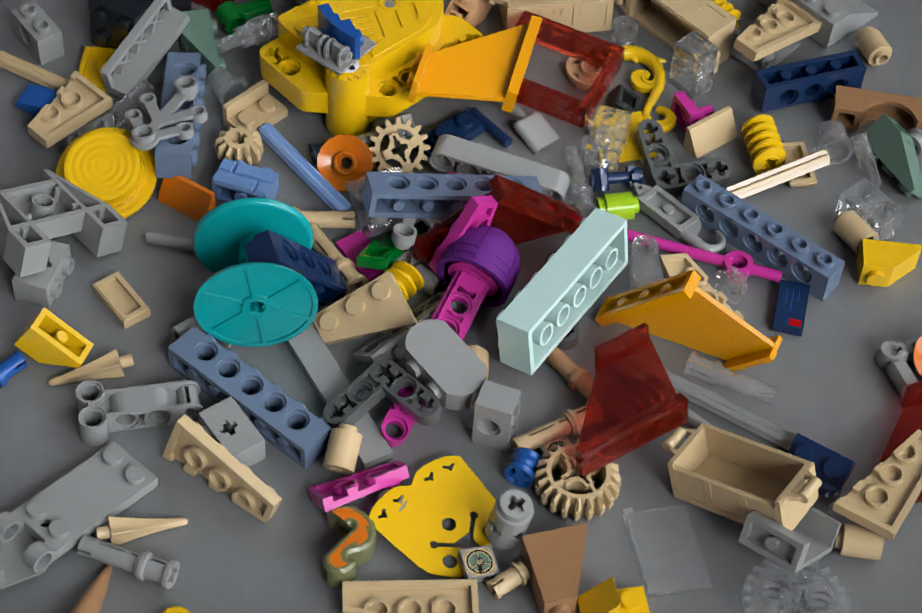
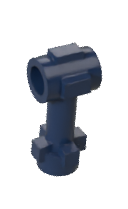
[589,165,643,192]

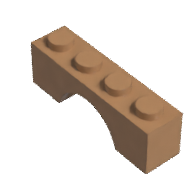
[829,85,922,132]

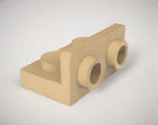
[223,79,288,132]

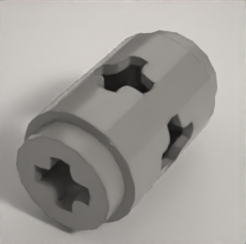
[485,489,534,550]

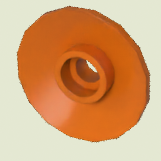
[317,135,373,191]

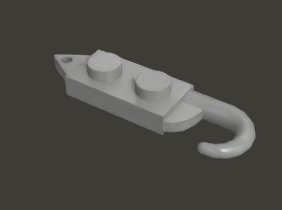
[632,182,726,253]

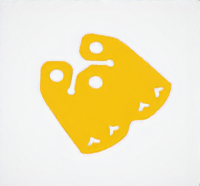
[369,455,500,578]

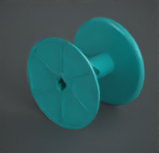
[192,198,318,347]

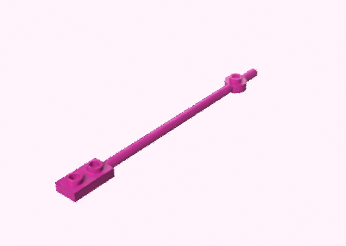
[449,171,783,283]

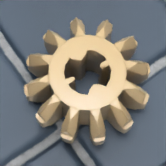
[215,124,264,166]

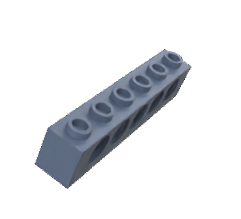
[155,52,207,178]
[362,172,545,221]
[681,174,845,301]
[168,326,331,469]

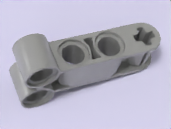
[75,380,204,447]

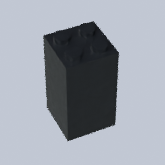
[89,0,192,52]

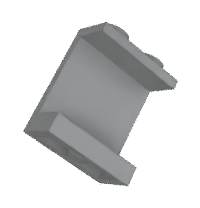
[738,507,842,574]

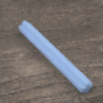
[259,123,351,211]

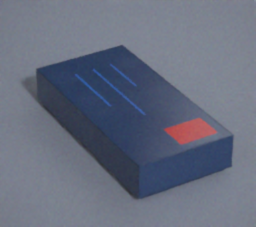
[771,280,810,337]

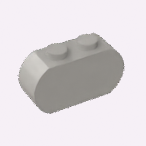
[404,319,486,410]

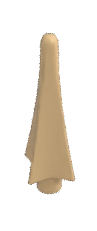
[48,348,134,386]
[96,516,188,545]

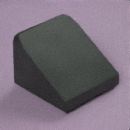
[604,84,641,115]

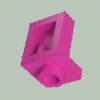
[671,91,714,134]

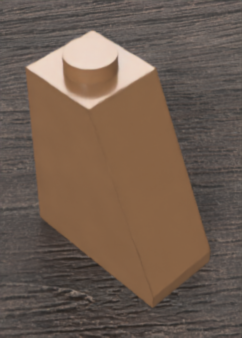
[520,523,588,613]

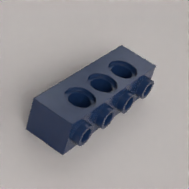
[750,50,866,113]
[244,230,347,306]

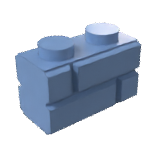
[211,158,279,202]

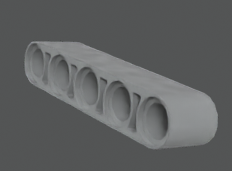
[429,134,570,207]

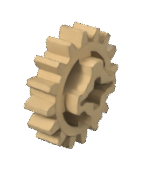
[369,117,430,173]

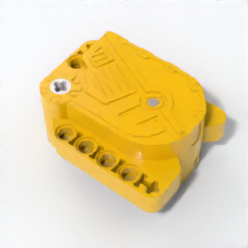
[259,0,483,137]

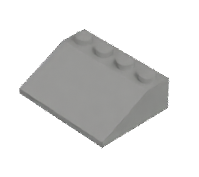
[758,0,878,49]

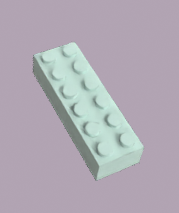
[496,208,628,376]

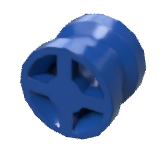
[504,447,542,488]

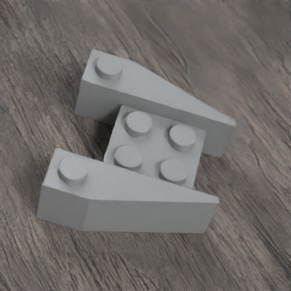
[0,169,128,277]

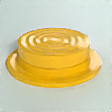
[56,127,157,219]

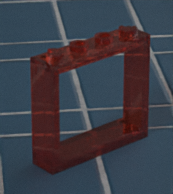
[514,10,625,128]

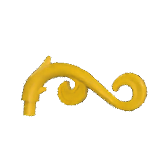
[608,45,677,133]

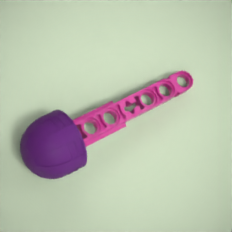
[379,224,520,447]

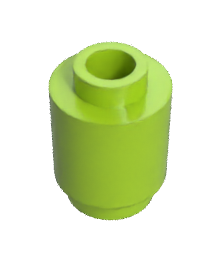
[595,191,639,220]

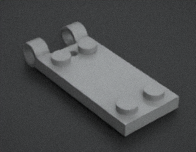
[0,441,158,573]

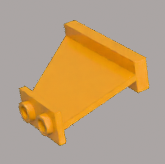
[406,15,543,113]
[595,269,782,373]

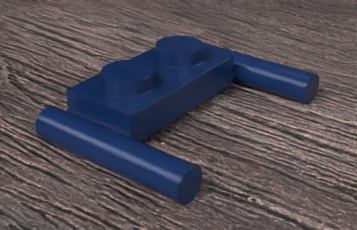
[414,107,513,174]

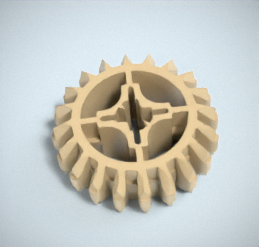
[534,438,621,522]

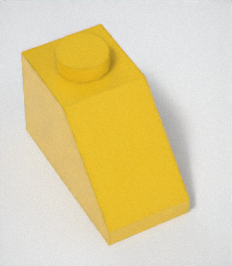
[857,239,922,287]
[14,307,94,368]

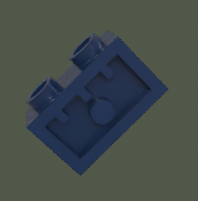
[787,433,856,499]

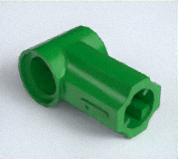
[215,0,274,37]

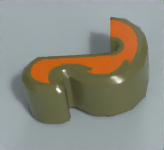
[322,505,377,588]

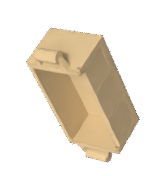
[489,0,614,37]
[615,0,737,76]
[662,422,822,531]

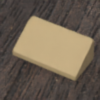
[683,106,737,159]

